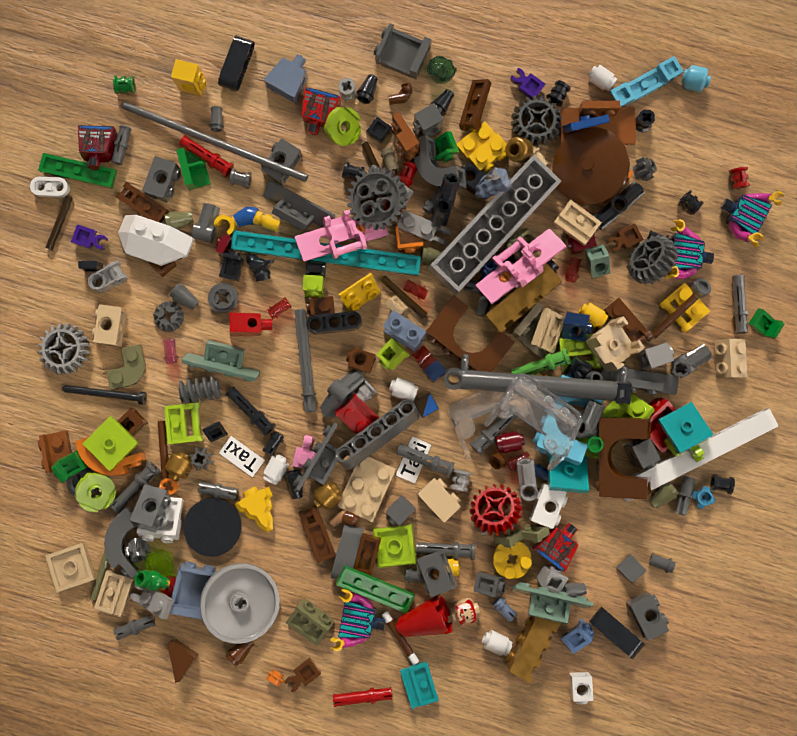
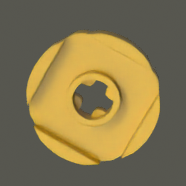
[493,541,532,579]

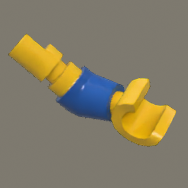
[214,206,280,236]

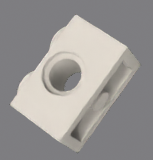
[529,483,568,529]

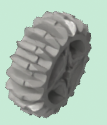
[37,323,91,375]

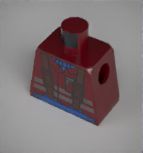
[78,125,118,170]

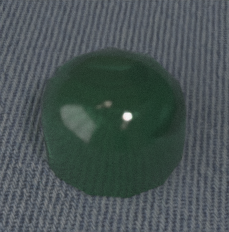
[427,56,457,84]

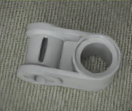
[88,261,128,293]

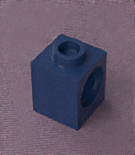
[562,312,593,342]

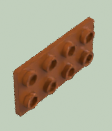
[560,100,636,145]

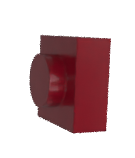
[215,234,232,256]

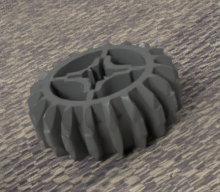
[511,95,562,147]
[627,235,678,285]

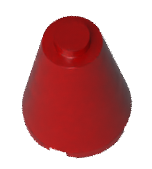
[396,594,453,637]

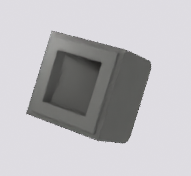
[616,554,646,583]

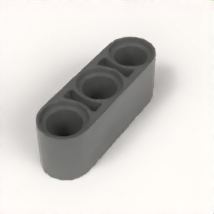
[330,524,364,580]

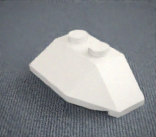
[118,215,194,266]

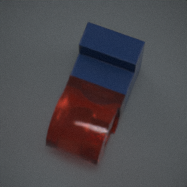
[412,345,447,383]

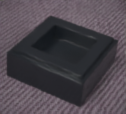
[366,117,392,144]
[78,261,103,272]

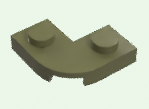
[106,344,146,390]
[494,524,550,547]

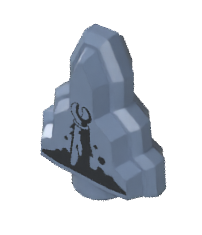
[475,167,511,199]

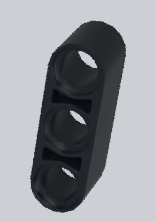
[218,35,255,92]
[306,311,363,335]
[589,606,645,659]

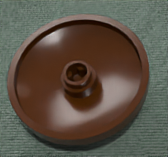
[552,127,630,205]

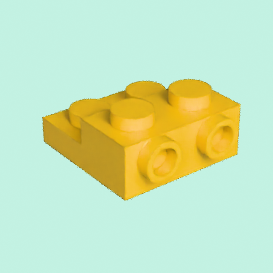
[457,121,507,173]

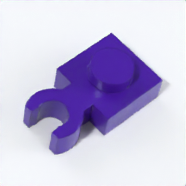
[510,68,545,100]
[71,225,108,250]

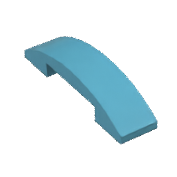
[610,56,684,107]

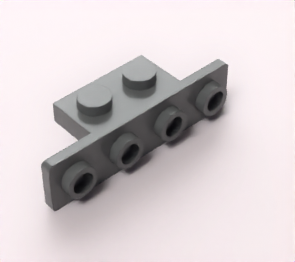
[264,180,335,231]
[601,367,679,395]
[293,422,338,493]

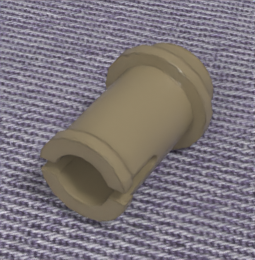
[381,147,399,173]

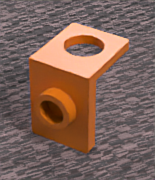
[395,226,423,254]

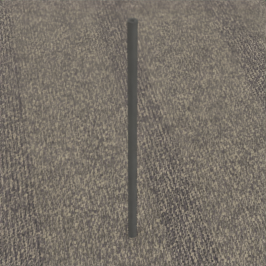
[122,102,308,182]

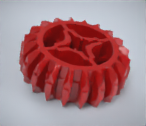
[469,483,523,536]

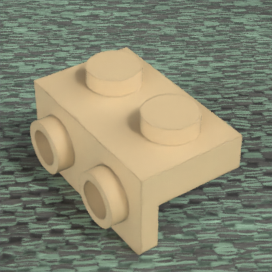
[714,339,747,379]

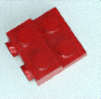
[649,397,676,454]

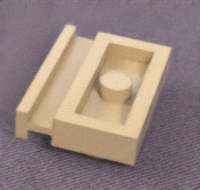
[553,200,602,246]
[531,308,565,354]
[94,570,135,617]

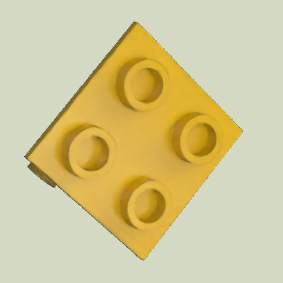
[339,273,381,312]

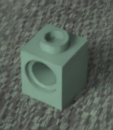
[585,244,611,278]

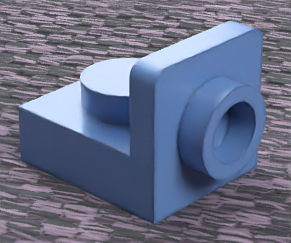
[561,619,594,654]

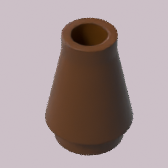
[226,641,255,667]

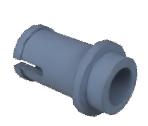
[492,597,517,622]

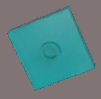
[657,402,714,455]
[547,455,589,494]

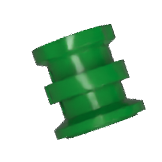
[113,75,136,94]

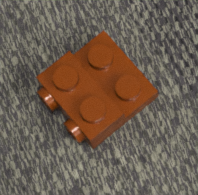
[391,111,419,162]

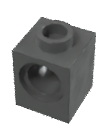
[386,495,416,526]

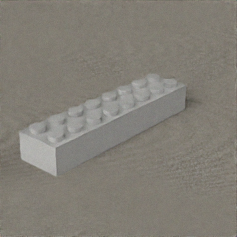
[427,155,561,294]

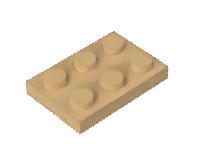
[338,457,396,522]

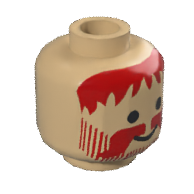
[451,598,480,626]

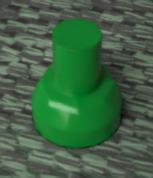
[587,437,603,453]

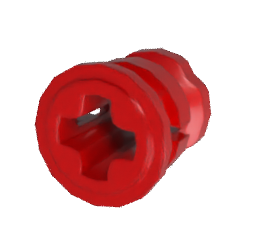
[729,167,750,189]

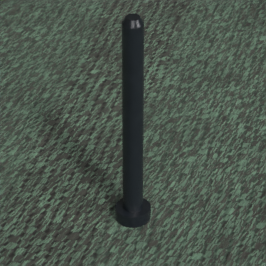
[62,385,147,405]

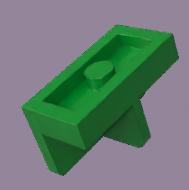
[176,148,211,190]

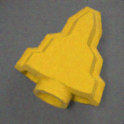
[235,486,273,533]

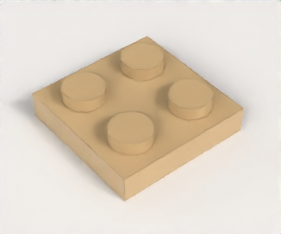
[45,542,96,593]

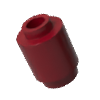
[495,431,525,453]

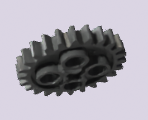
[346,167,408,230]

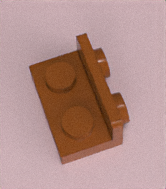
[38,430,72,473]

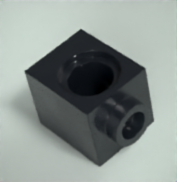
[461,162,486,195]

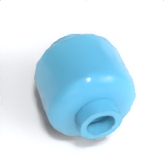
[681,65,712,93]

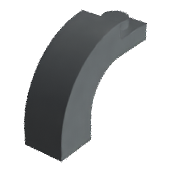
[414,135,466,190]
[104,507,140,579]

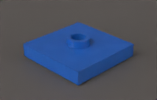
[562,115,610,133]

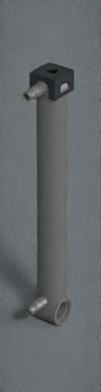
[444,354,632,404]

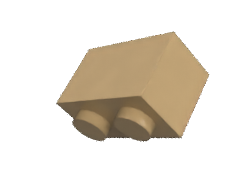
[417,478,461,522]

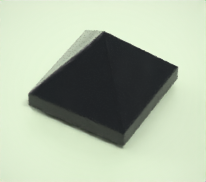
[202,421,228,442]

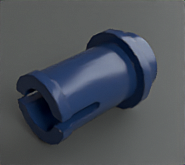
[480,261,497,281]
[534,463,548,481]

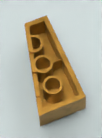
[486,264,563,333]
[505,616,560,684]

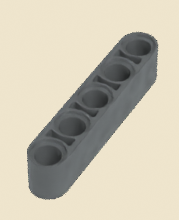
[336,400,419,469]

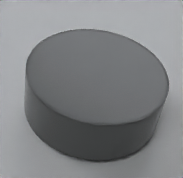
[691,278,711,298]

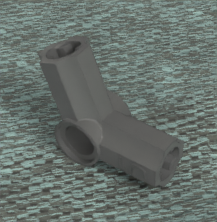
[670,344,713,378]
[320,369,365,418]
[557,399,605,439]

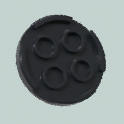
[183,498,242,557]

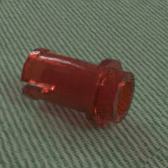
[564,257,582,283]
[403,280,429,300]
[266,297,292,319]
[506,451,532,471]

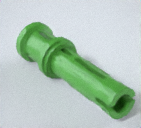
[512,348,571,375]

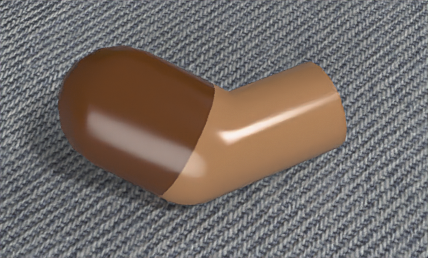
[330,510,359,527]

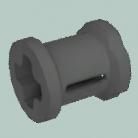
[229,169,252,189]

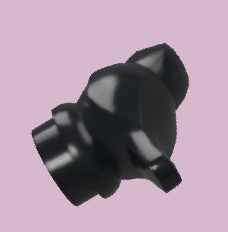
[246,254,274,282]

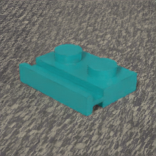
[400,661,439,709]

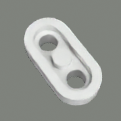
[30,177,70,198]

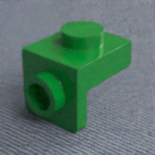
[434,131,459,162]
[748,308,785,339]
[51,450,87,483]

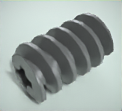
[179,376,221,403]

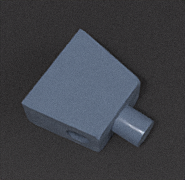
[264,54,307,104]

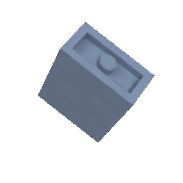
[383,310,426,352]
[169,561,218,620]

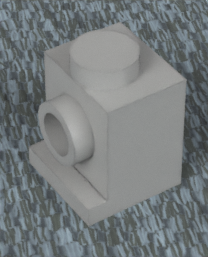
[537,564,568,594]

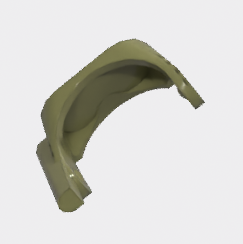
[507,228,536,261]

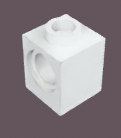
[569,672,593,704]

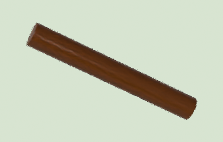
[651,293,699,339]
[157,421,169,479]

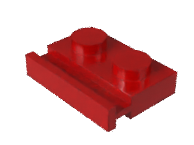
[335,393,380,435]

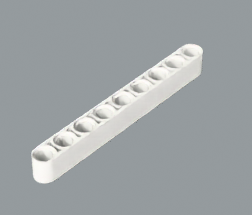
[623,408,779,502]

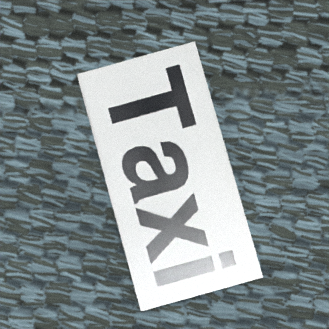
[219,436,265,477]
[396,437,431,483]

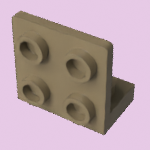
[511,302,563,358]

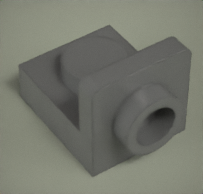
[474,572,506,597]

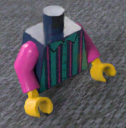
[720,191,784,247]
[666,219,714,280]
[330,588,386,651]

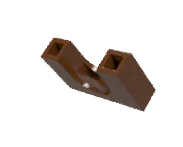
[426,295,515,372]
[596,417,651,499]

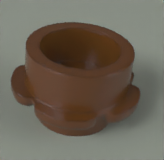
[489,451,507,470]

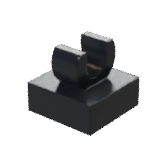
[564,356,592,379]

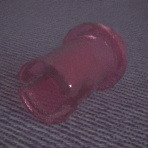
[163,339,179,364]

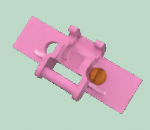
[294,210,389,262]
[476,229,566,304]

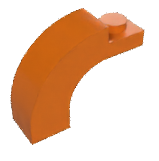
[75,437,147,476]

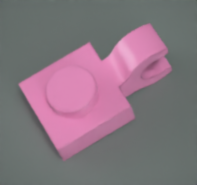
[292,435,315,469]

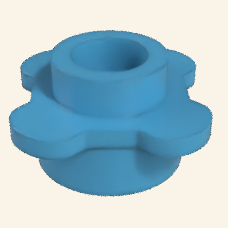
[692,486,715,509]

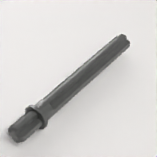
[294,309,316,412]

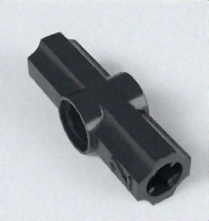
[431,173,461,228]
[594,181,645,231]

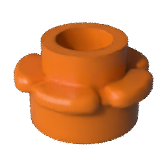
[266,670,284,687]

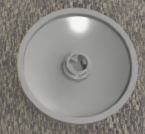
[200,563,280,644]

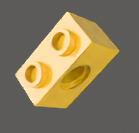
[171,59,207,96]

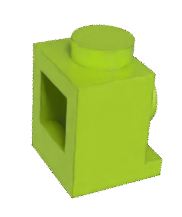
[303,275,325,298]
[376,338,410,370]

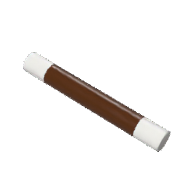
[381,611,419,665]

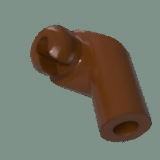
[388,82,413,105]

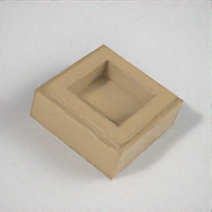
[385,296,408,315]

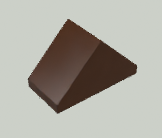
[168,639,198,683]

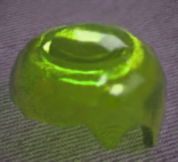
[145,549,175,577]

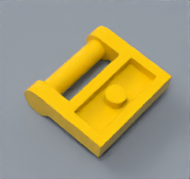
[658,283,710,333]

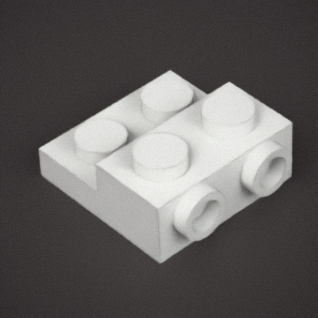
[136,497,184,543]

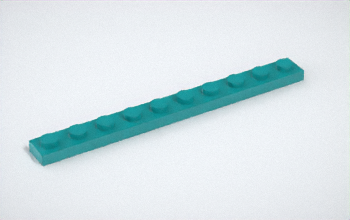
[231,230,421,276]

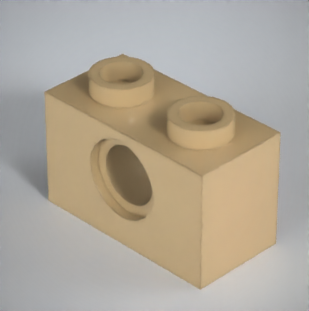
[92,304,127,347]

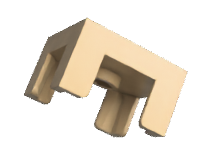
[586,316,645,372]

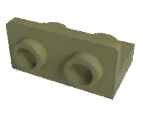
[286,598,334,646]

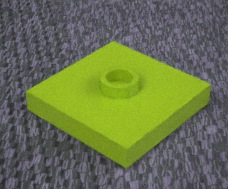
[82,416,139,471]
[373,524,417,568]

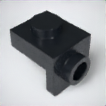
[219,251,244,282]

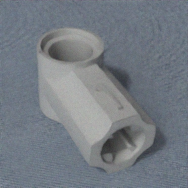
[517,459,538,501]

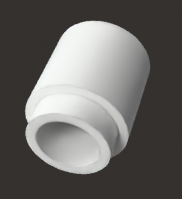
[588,65,617,92]
[389,377,418,401]
[263,454,289,485]
[482,630,512,656]

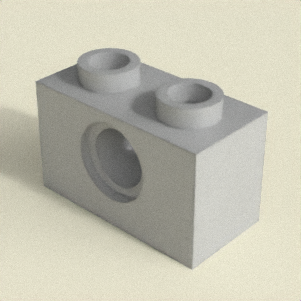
[636,342,674,371]

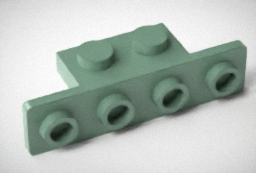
[182,340,260,381]
[511,582,594,624]

